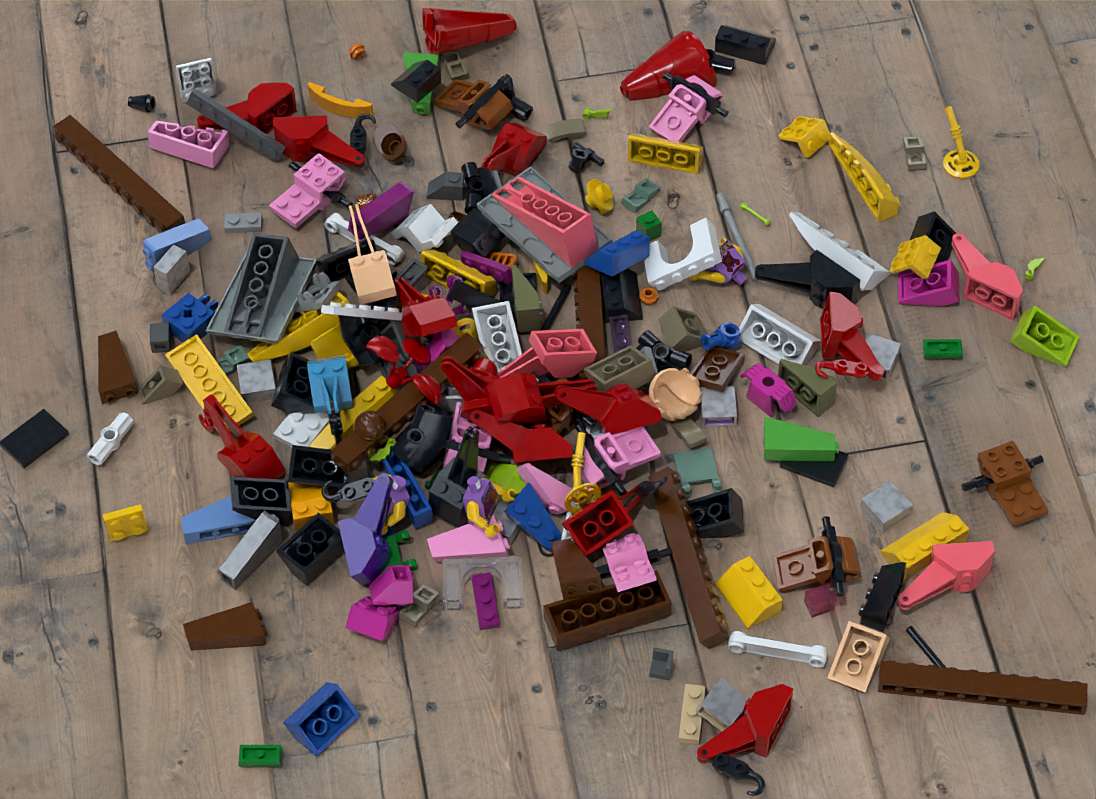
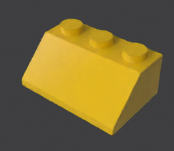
[715,555,783,630]

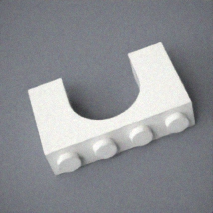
[644,218,722,291]

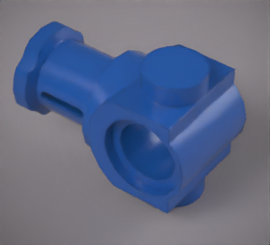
[701,322,741,350]

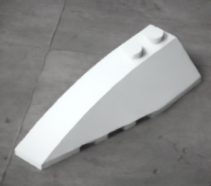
[790,212,891,291]
[472,301,522,372]

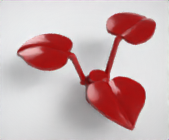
[365,336,441,406]

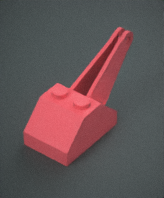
[951,233,1023,320]
[497,329,597,378]
[898,541,995,610]

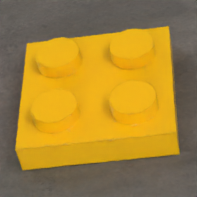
[102,504,148,542]

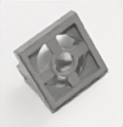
[295,272,342,313]

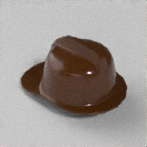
[373,123,407,160]

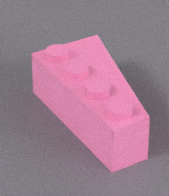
[148,121,230,169]

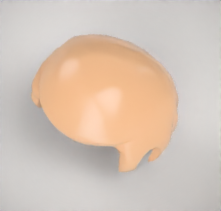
[649,368,702,421]

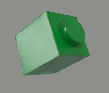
[636,210,662,242]

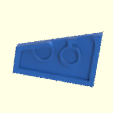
[504,483,562,551]

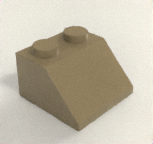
[658,306,707,352]

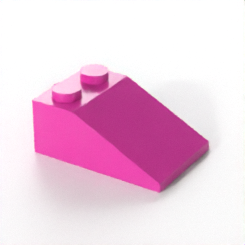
[898,260,959,306]

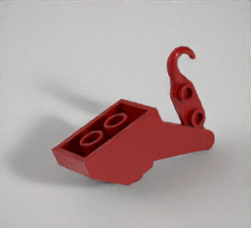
[815,292,885,381]
[198,394,285,479]

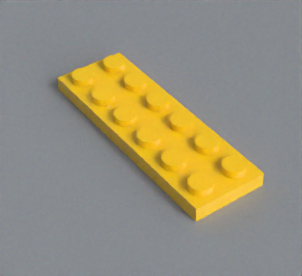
[165,334,254,432]

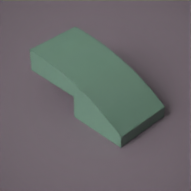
[621,178,660,213]
[216,345,249,376]

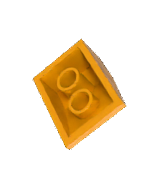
[288,482,334,532]

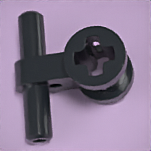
[568,142,604,173]

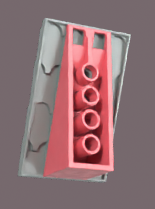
[477,166,613,283]

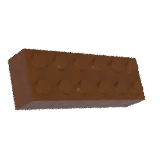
[543,570,672,651]

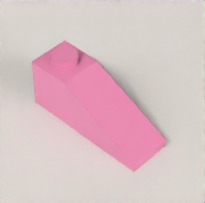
[517,463,573,515]

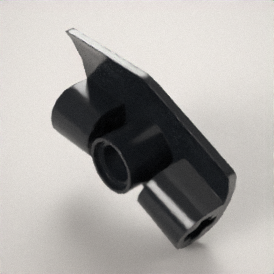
[461,162,502,214]
[338,315,385,366]
[636,330,692,373]
[392,403,454,472]

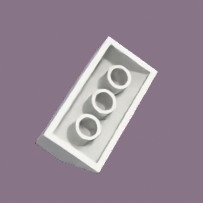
[739,304,821,366]

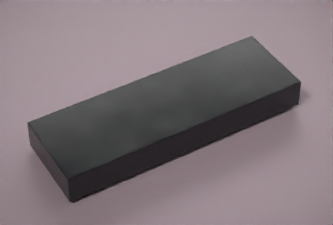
[447,279,503,308]

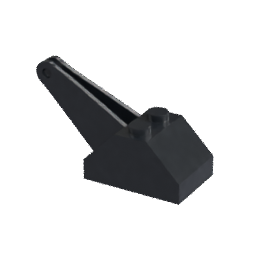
[755,250,860,309]
[428,427,491,527]

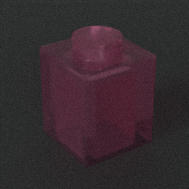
[804,584,837,618]

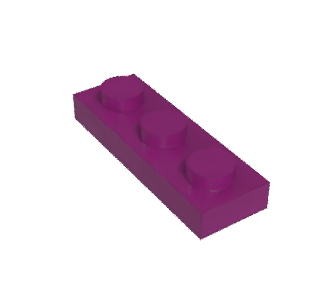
[460,250,512,284]
[471,572,500,630]

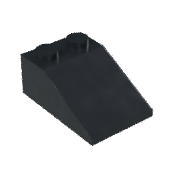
[229,476,291,526]
[686,488,744,538]

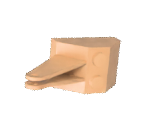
[348,204,397,305]

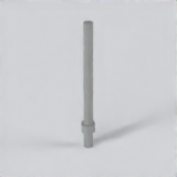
[716,193,759,282]

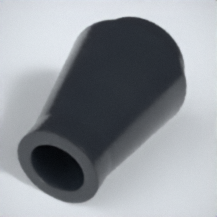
[128,94,156,112]

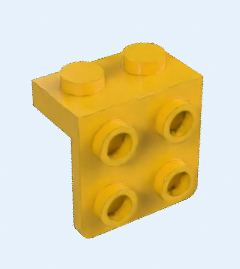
[778,116,830,158]
[890,235,941,279]
[310,324,360,369]

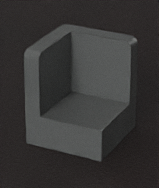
[150,322,171,353]
[649,648,674,680]

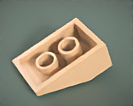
[827,621,890,693]

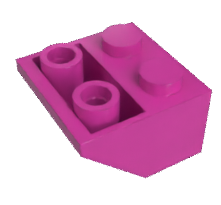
[369,565,413,607]
[345,596,401,641]

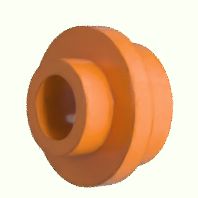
[349,43,366,59]
[639,287,658,305]

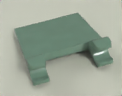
[673,447,721,498]

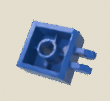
[161,292,219,343]

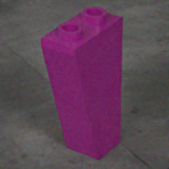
[348,181,414,240]

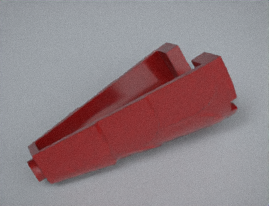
[422,8,517,55]
[620,30,717,101]

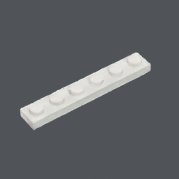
[321,302,403,321]

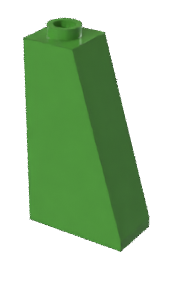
[403,52,439,114]
[764,417,839,461]

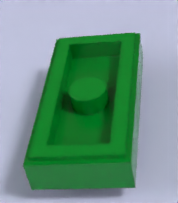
[923,339,963,359]
[238,745,282,767]

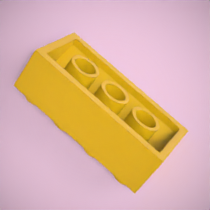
[628,133,703,174]
[421,249,497,297]
[880,512,969,580]

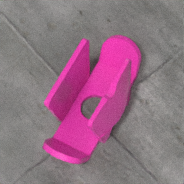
[740,363,796,417]

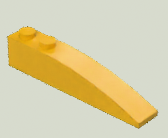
[828,132,900,222]
[247,291,350,362]
[309,375,398,450]

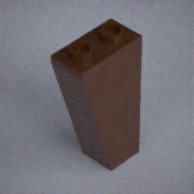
[98,331,139,405]
[551,538,603,599]
[183,602,268,651]

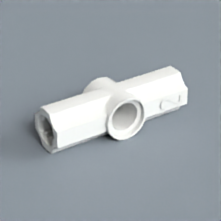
[87,412,134,466]

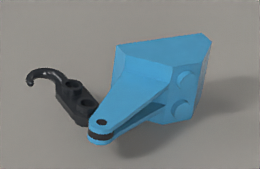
[307,355,353,445]

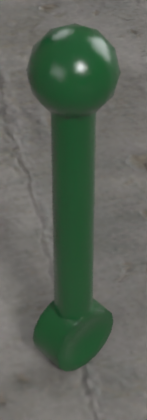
[425,458,445,490]

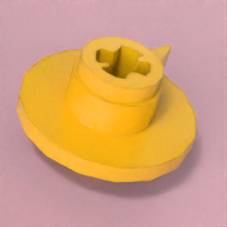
[585,179,614,215]

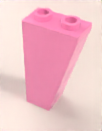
[427,515,510,562]

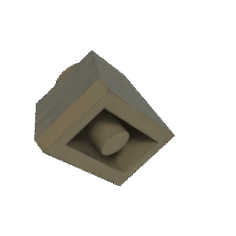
[138,365,183,404]

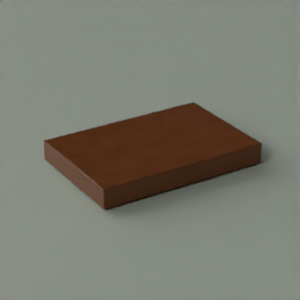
[690,346,745,392]

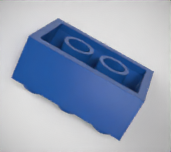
[584,231,649,276]
[283,682,360,756]

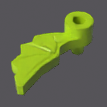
[582,107,611,119]
[1025,258,1045,280]
[370,438,396,462]

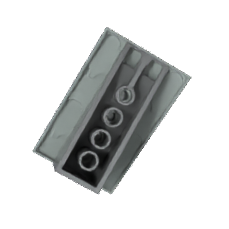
[206,232,317,344]

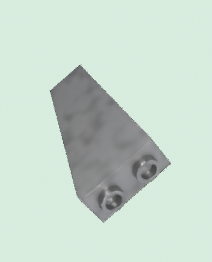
[219,511,283,590]

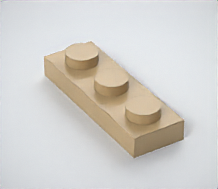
[678,684,706,744]

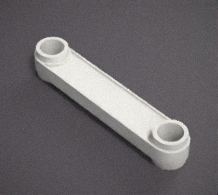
[324,213,404,266]
[728,631,828,668]

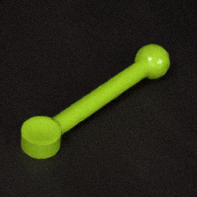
[741,202,771,226]

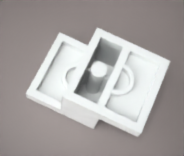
[391,204,458,253]

